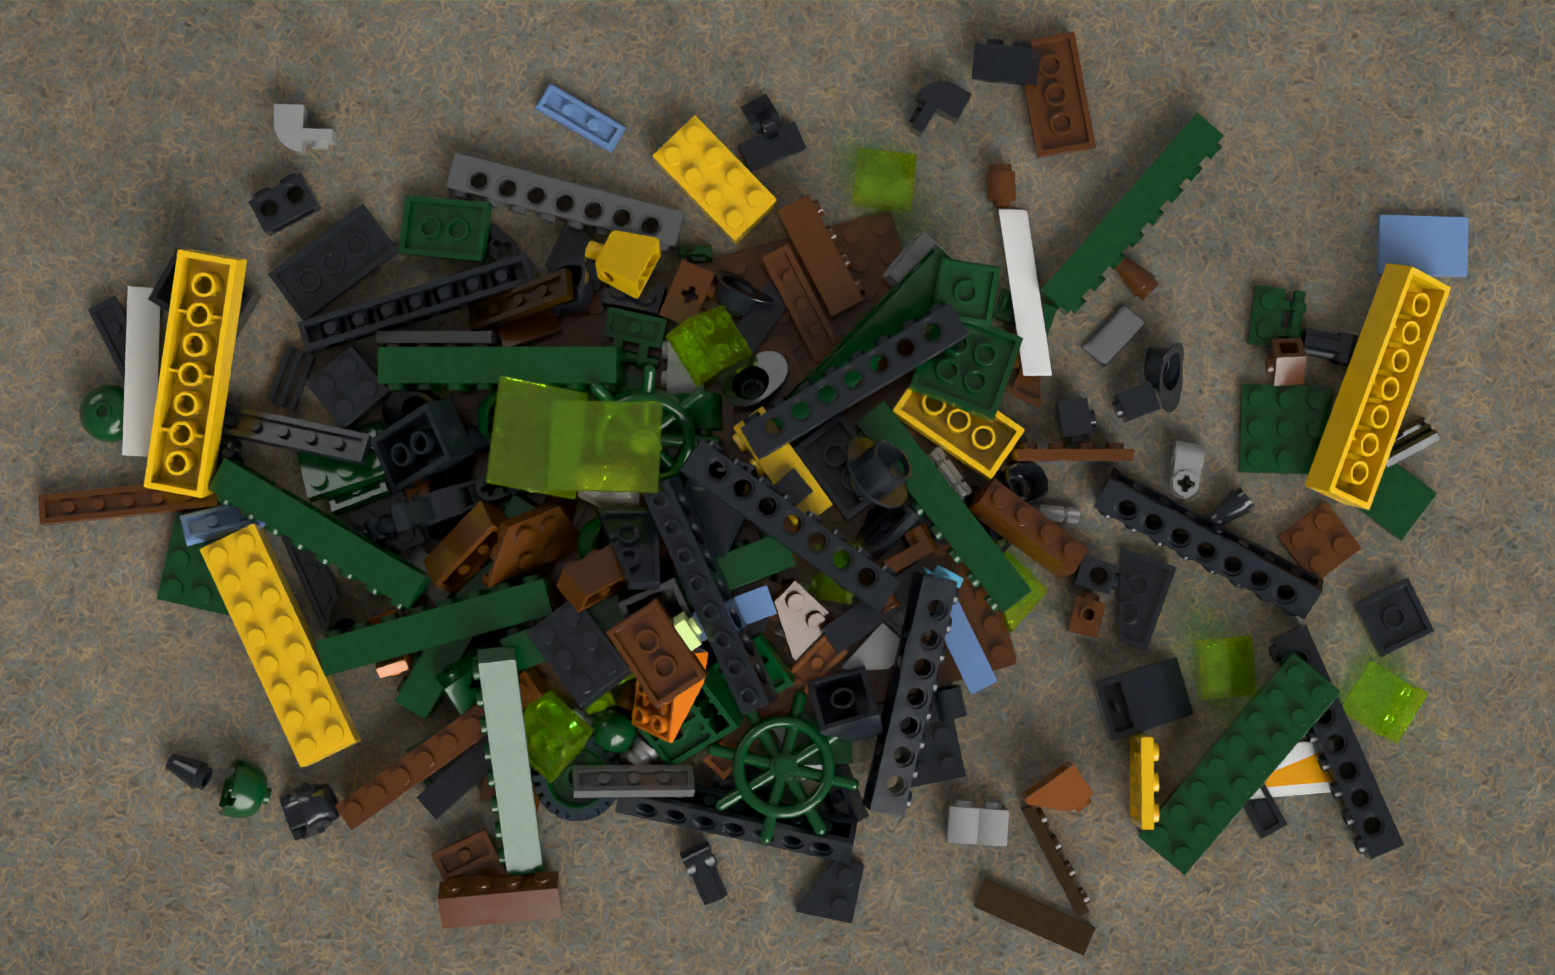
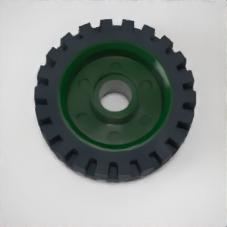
[533,732,621,822]

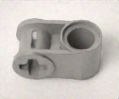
[1169,441,1205,499]

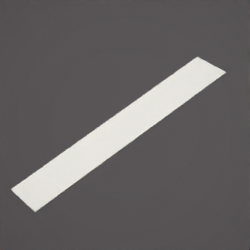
[999,209,1052,376]
[122,286,160,457]

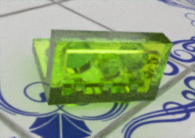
[666,305,753,386]
[1342,661,1429,744]

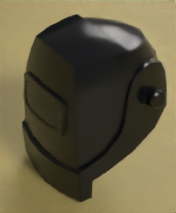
[548,255,593,316]
[280,782,341,841]

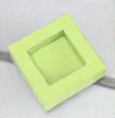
[673,611,703,651]

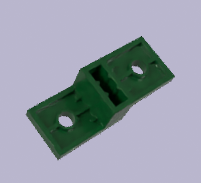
[638,632,796,765]

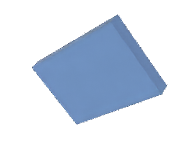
[1377,215,1469,277]

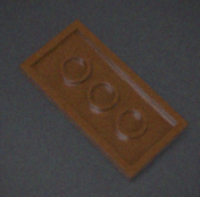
[1023,31,1096,159]

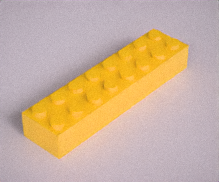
[144,249,247,498]
[1304,263,1451,510]
[200,523,361,767]

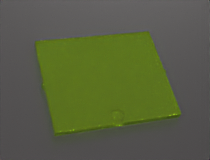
[486,376,588,500]
[547,401,663,493]

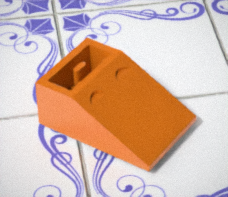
[632,647,708,743]

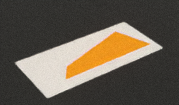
[1251,740,1335,799]

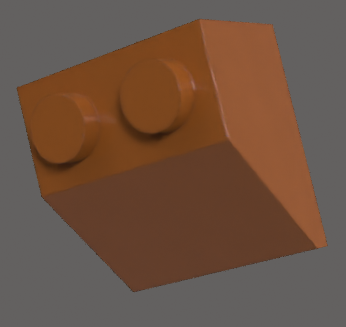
[1019,761,1094,812]

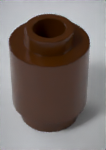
[986,164,1016,208]

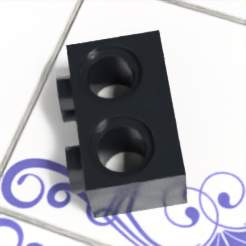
[248,173,322,236]

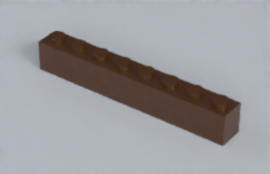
[335,666,550,830]

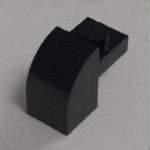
[909,81,972,138]

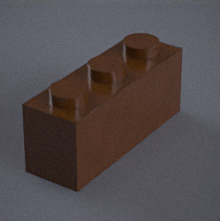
[423,500,507,594]

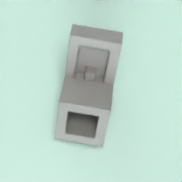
[273,104,337,156]

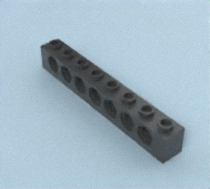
[446,152,685,253]

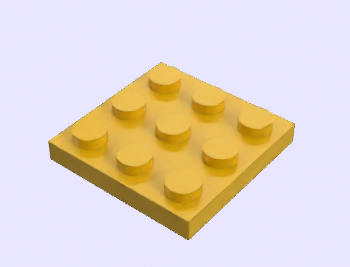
[1129,732,1159,830]

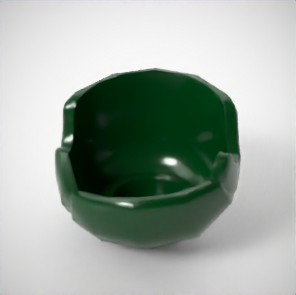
[590,707,637,753]

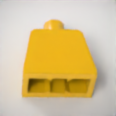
[585,230,661,299]

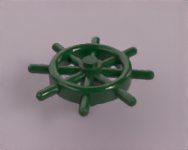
[566,364,722,488]
[707,690,859,844]

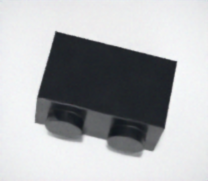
[971,39,1041,86]

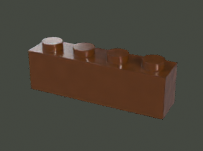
[777,195,866,319]
[968,478,1089,580]
[556,532,672,613]
[438,871,563,929]

